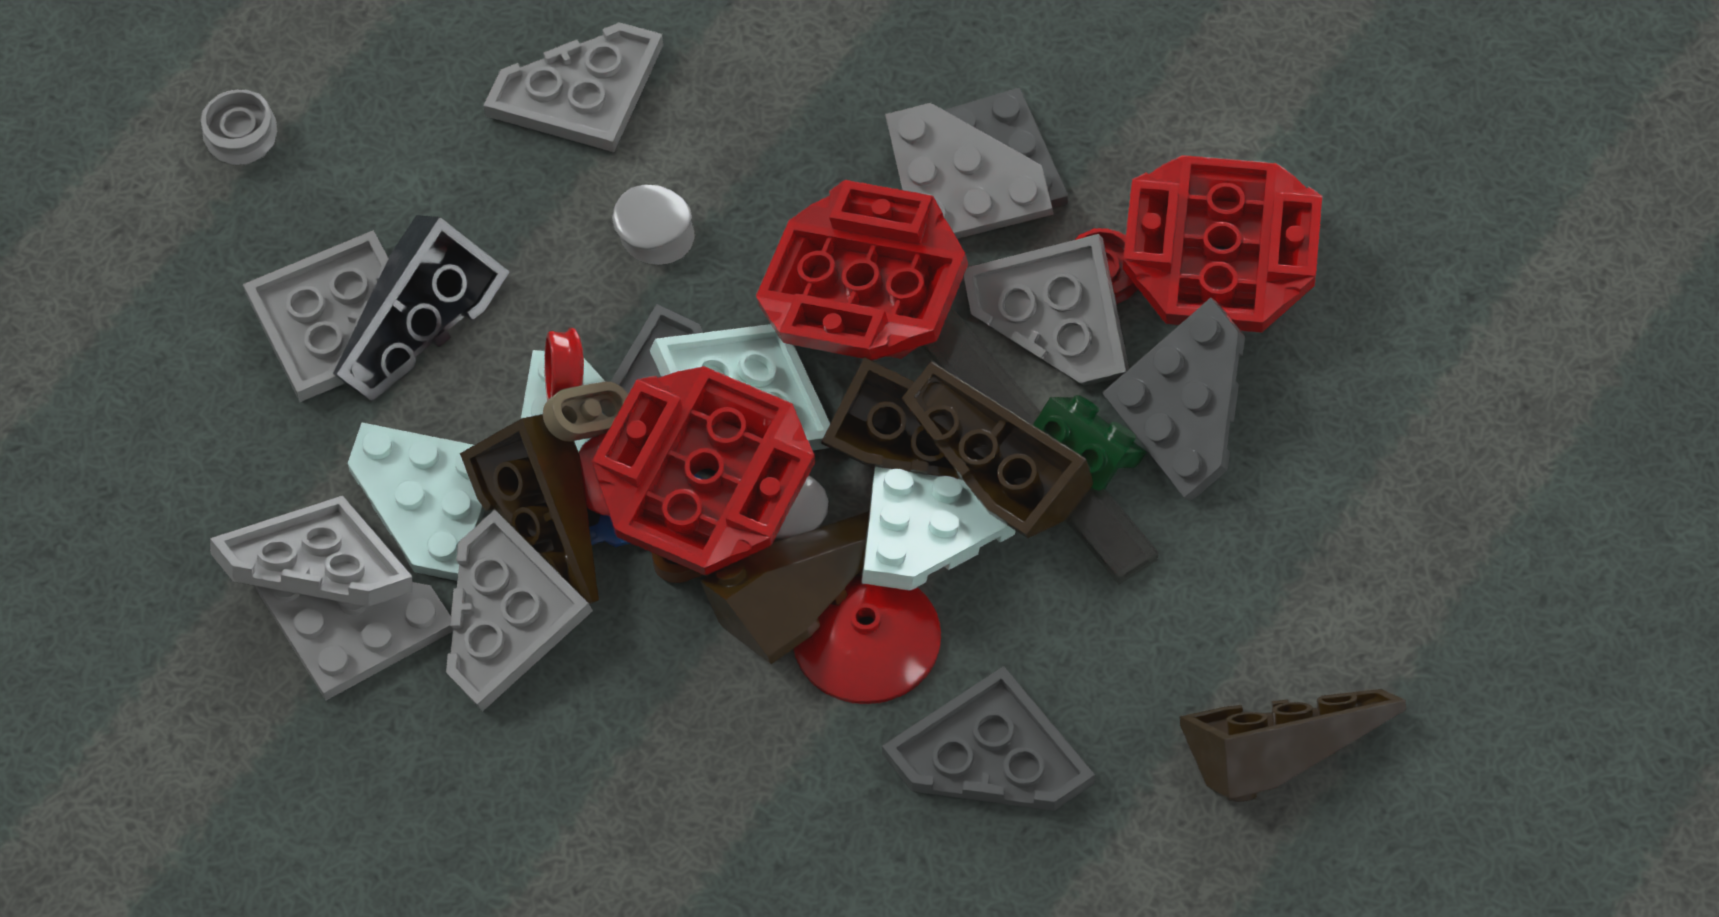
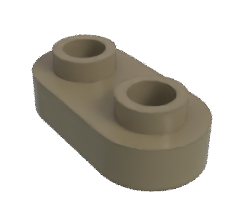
[543,381,628,442]

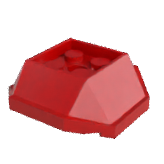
[1123,155,1322,333]
[756,180,968,360]
[592,366,815,576]

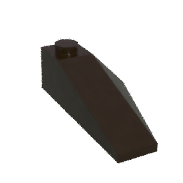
[821,357,963,480]
[460,414,599,605]

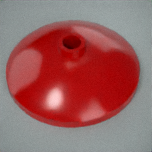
[793,575,941,704]

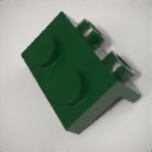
[1033,395,1147,491]

